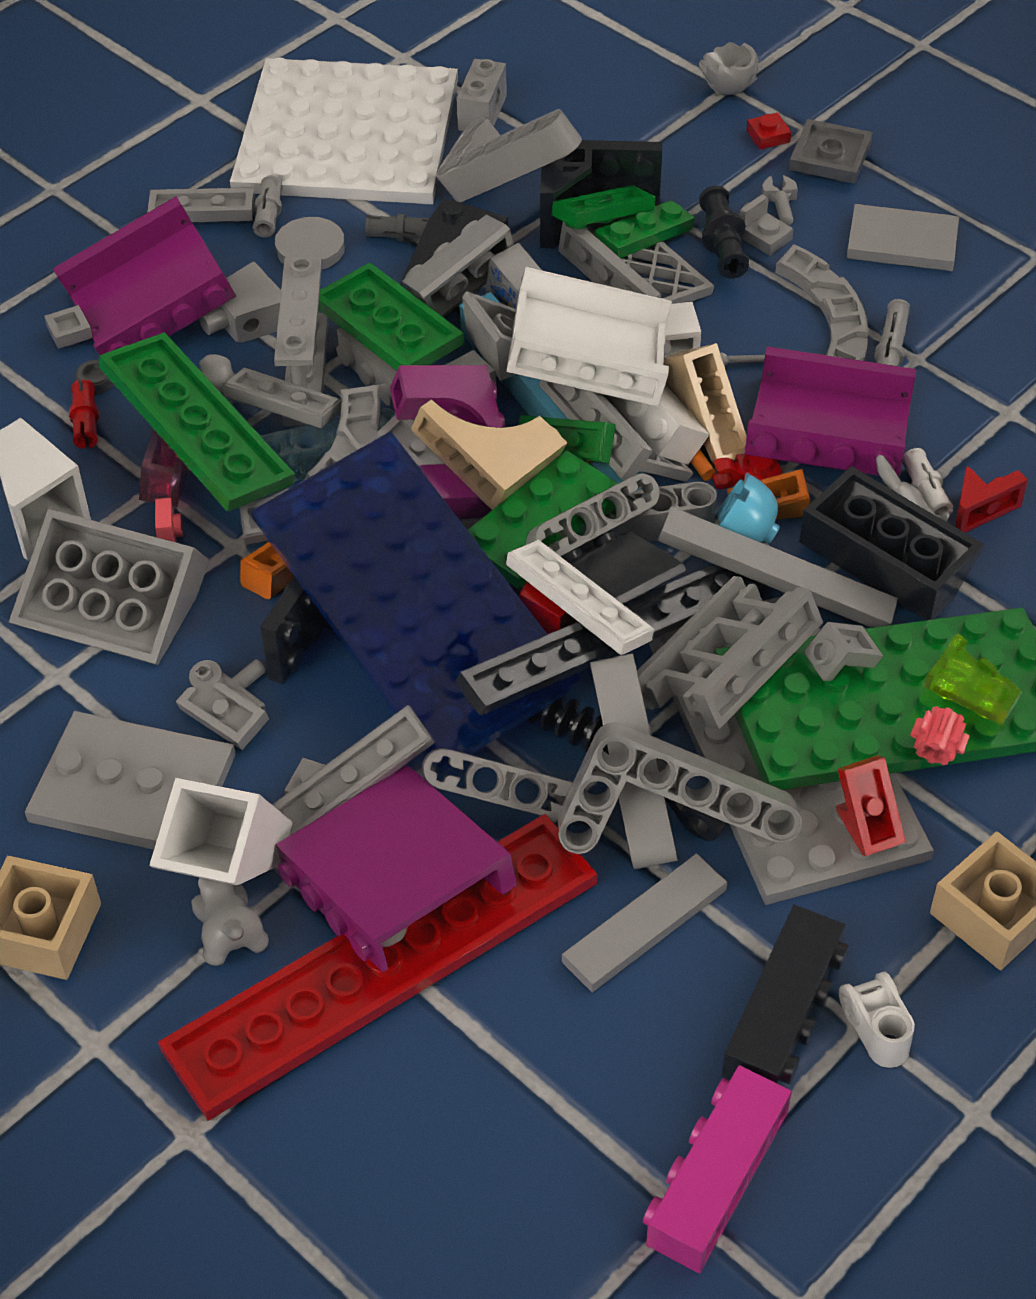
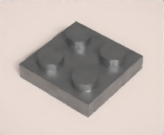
[789,119,873,184]

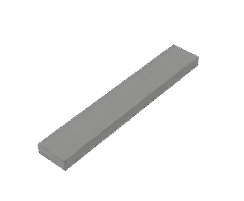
[658,507,898,628]

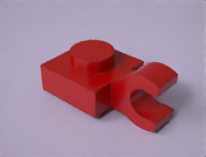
[712,454,783,489]

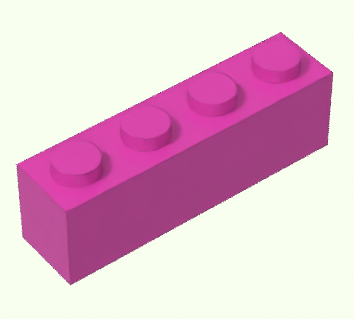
[643,1065,792,1274]

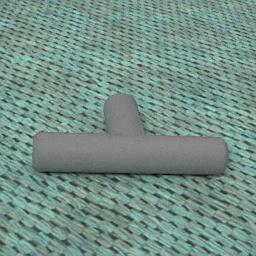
[222,659,266,710]

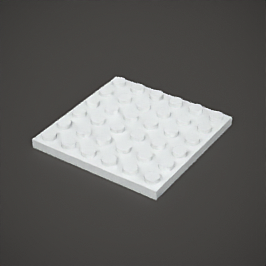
[230,58,458,204]

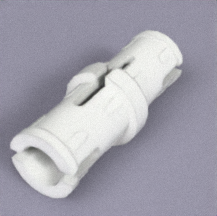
[902,448,953,515]

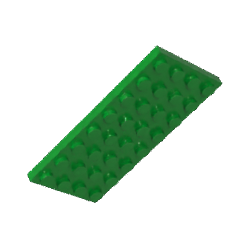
[714,607,1036,790]

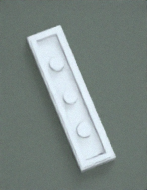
[506,540,654,655]

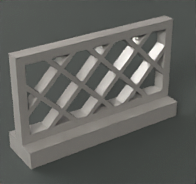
[558,216,714,304]
[539,380,693,482]

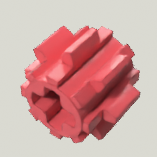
[910,706,970,765]

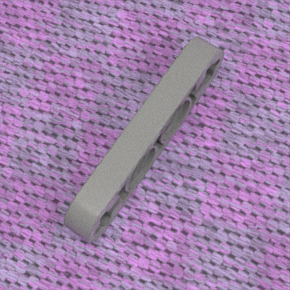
[526,473,660,556]
[422,748,575,822]

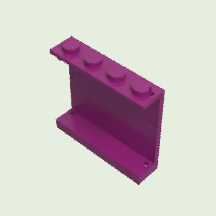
[53,196,236,355]
[744,346,917,478]
[275,765,517,972]

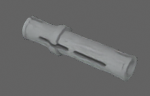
[874,299,910,366]

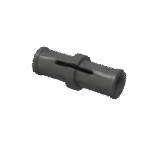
[365,214,429,242]

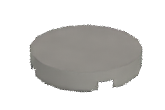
[275,217,345,270]

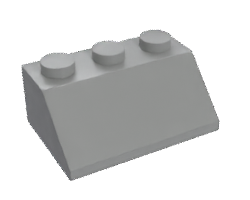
[402,215,514,318]

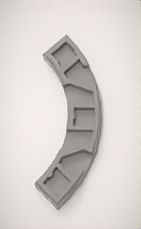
[775,244,869,361]
[239,385,381,545]

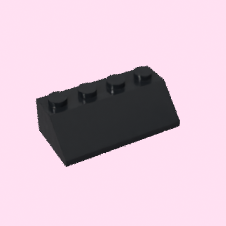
[799,466,984,620]

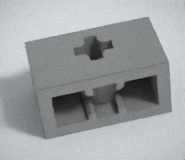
[457,59,507,131]

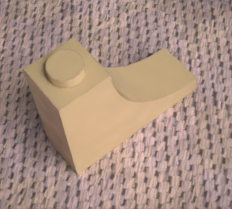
[663,343,747,466]
[411,399,567,510]

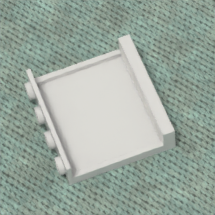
[506,267,672,407]

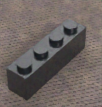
[721,904,849,1085]

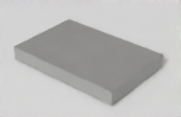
[847,204,959,271]

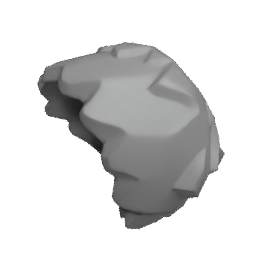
[699,42,759,95]

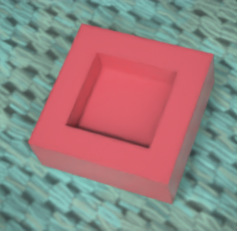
[155,498,183,543]

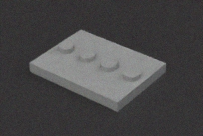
[25,711,236,850]

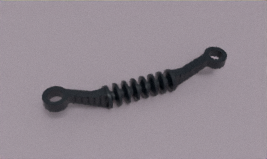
[427,665,727,841]

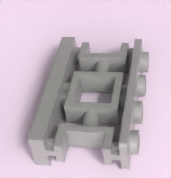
[637,576,823,730]

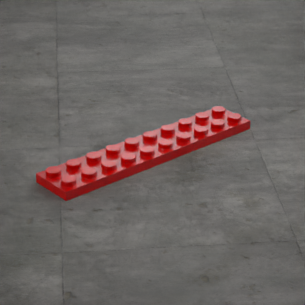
[158,814,598,1121]

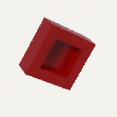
[746,112,791,150]

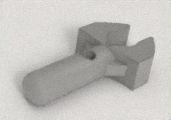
[761,175,798,226]

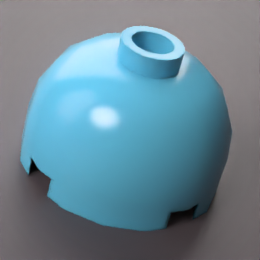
[716,473,780,544]

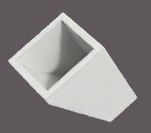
[0,418,91,561]
[149,778,293,885]

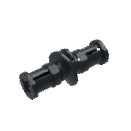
[699,186,749,279]

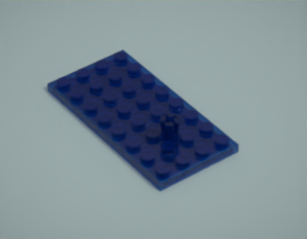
[252,431,581,774]

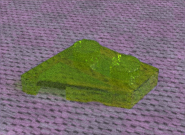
[923,634,1021,725]

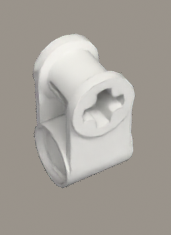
[839,972,915,1068]

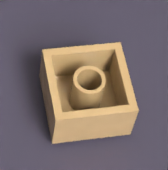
[930,831,1036,971]
[0,855,101,980]

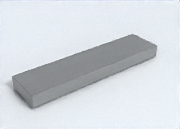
[272,705,435,836]
[562,853,727,993]

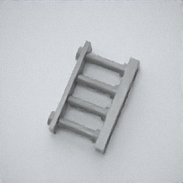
[274,257,329,426]

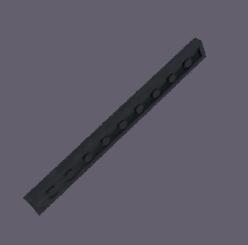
[455,542,770,716]

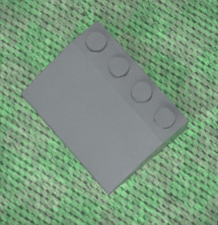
[9,509,209,665]

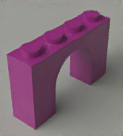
[390,365,505,520]

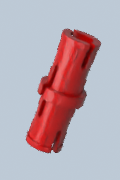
[69,379,99,449]

